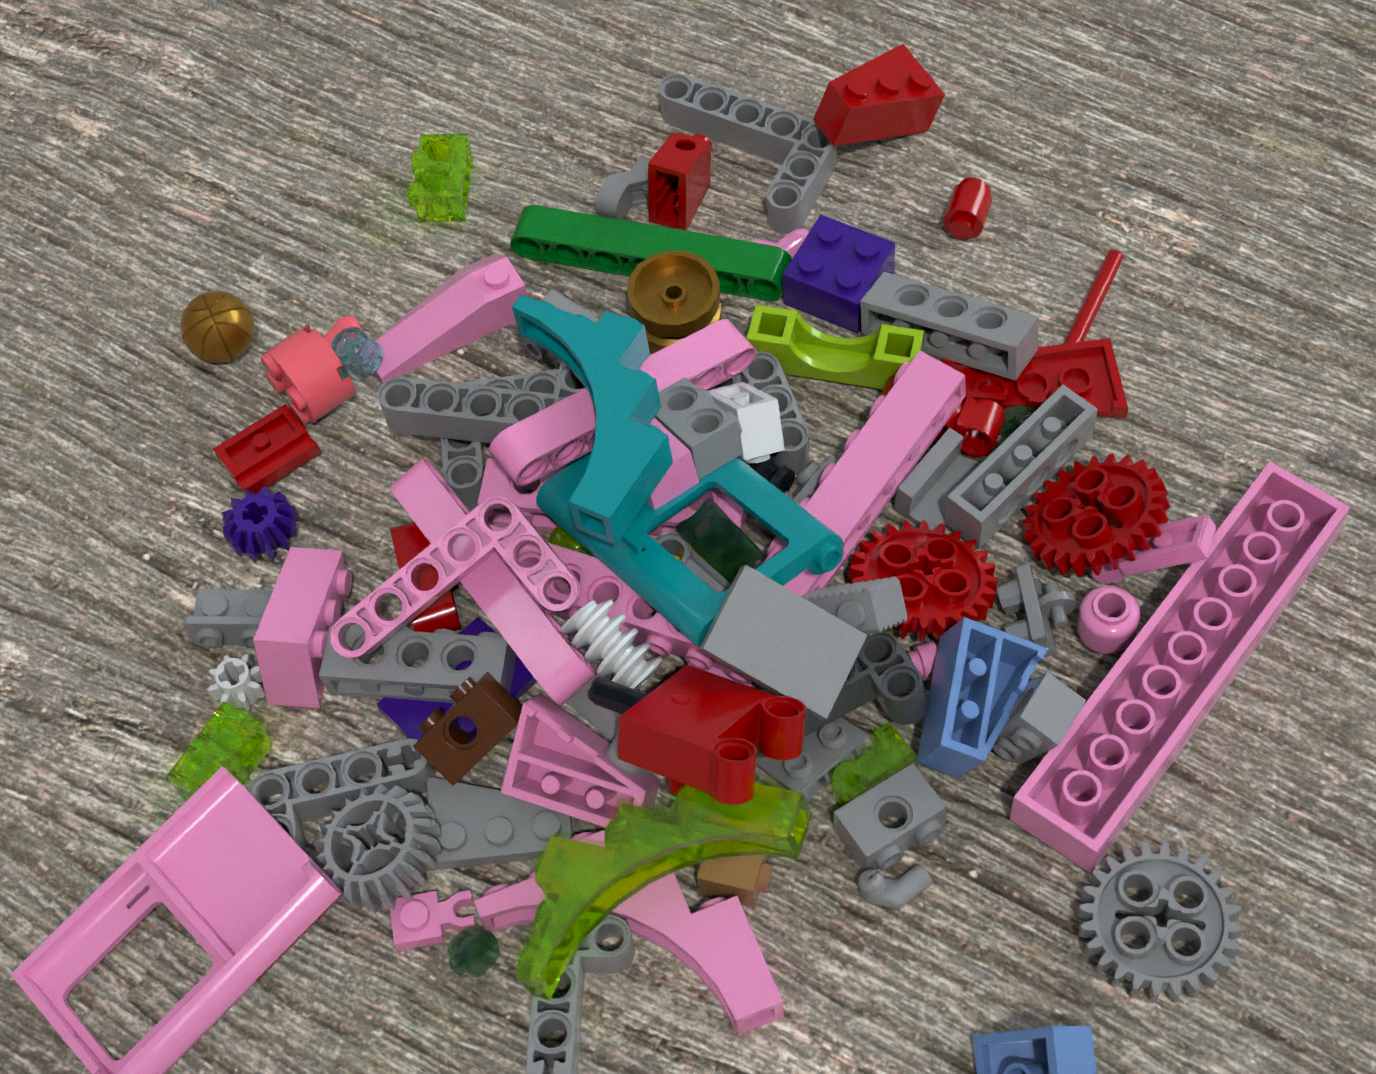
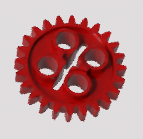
[1022,453,1171,577]
[848,520,998,642]

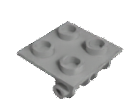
[756,717,868,806]

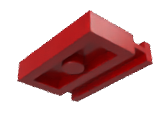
[213,404,321,494]

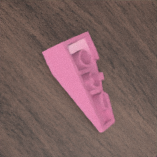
[364,253,528,384]

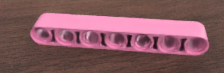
[489,319,757,486]
[389,457,597,706]

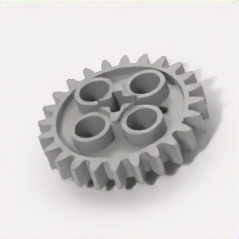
[1077,842,1243,1003]

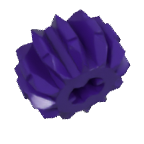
[222,485,298,563]

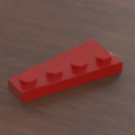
[941,338,1128,418]

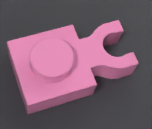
[390,890,478,951]

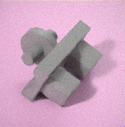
[997,564,1077,658]

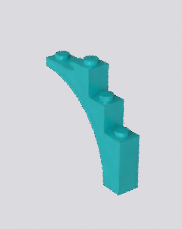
[512,294,673,545]

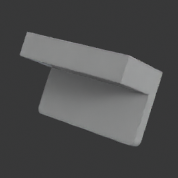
[893,428,978,531]

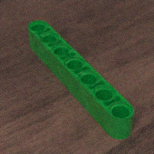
[510,205,792,301]

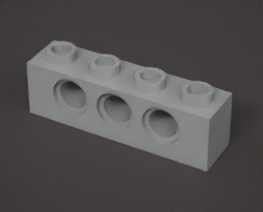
[860,272,1039,381]
[945,385,1098,549]
[319,623,516,703]

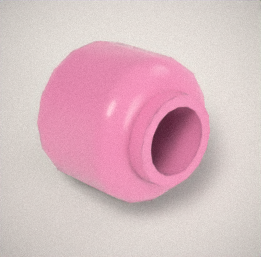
[1077,586,1140,654]

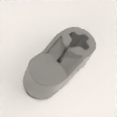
[596,156,651,220]

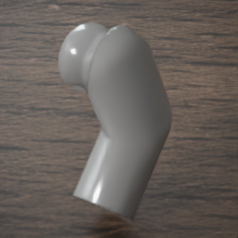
[858,864,933,908]

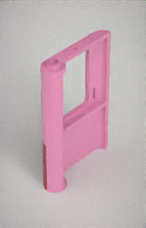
[10,766,343,1074]

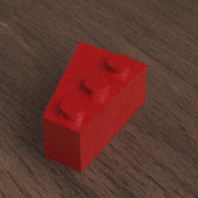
[813,44,945,146]

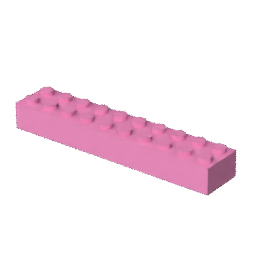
[1010,461,1350,874]

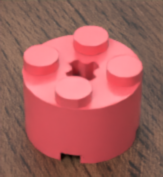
[260,324,356,426]

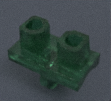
[676,497,764,583]

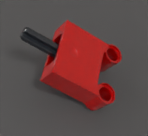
[588,665,806,805]

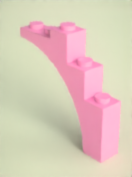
[474,830,784,1036]

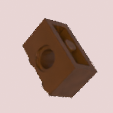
[413,671,522,786]

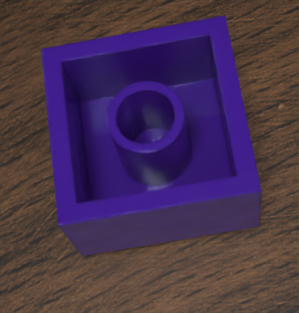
[783,214,895,334]

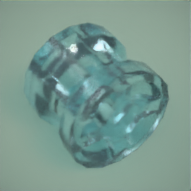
[331,327,384,378]

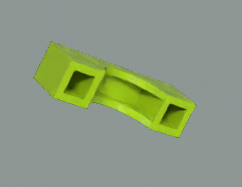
[746,304,924,390]

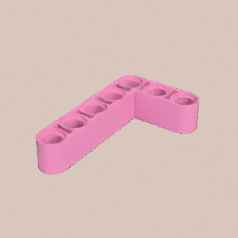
[330,496,581,658]

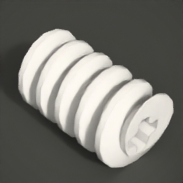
[560,599,663,690]

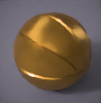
[180,290,255,364]

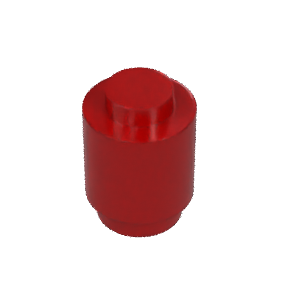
[943,177,992,239]

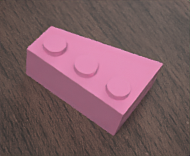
[253,547,352,709]
[501,694,661,837]

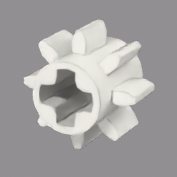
[207,654,265,713]

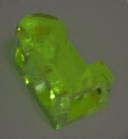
[832,722,918,808]

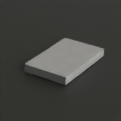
[698,564,868,721]

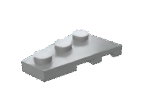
[427,777,573,870]

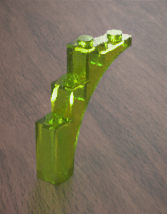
[516,783,813,1000]

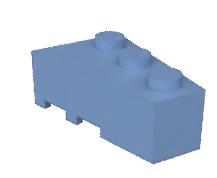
[916,617,1048,778]

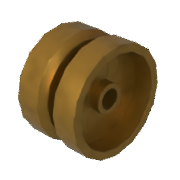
[627,250,722,354]

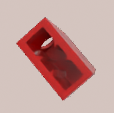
[648,132,713,231]

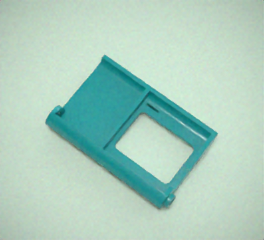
[536,451,844,647]

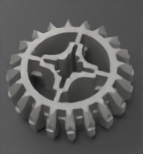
[313,783,442,913]

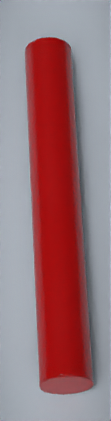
[1064,250,1124,344]

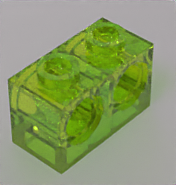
[407,134,473,222]
[167,701,273,801]

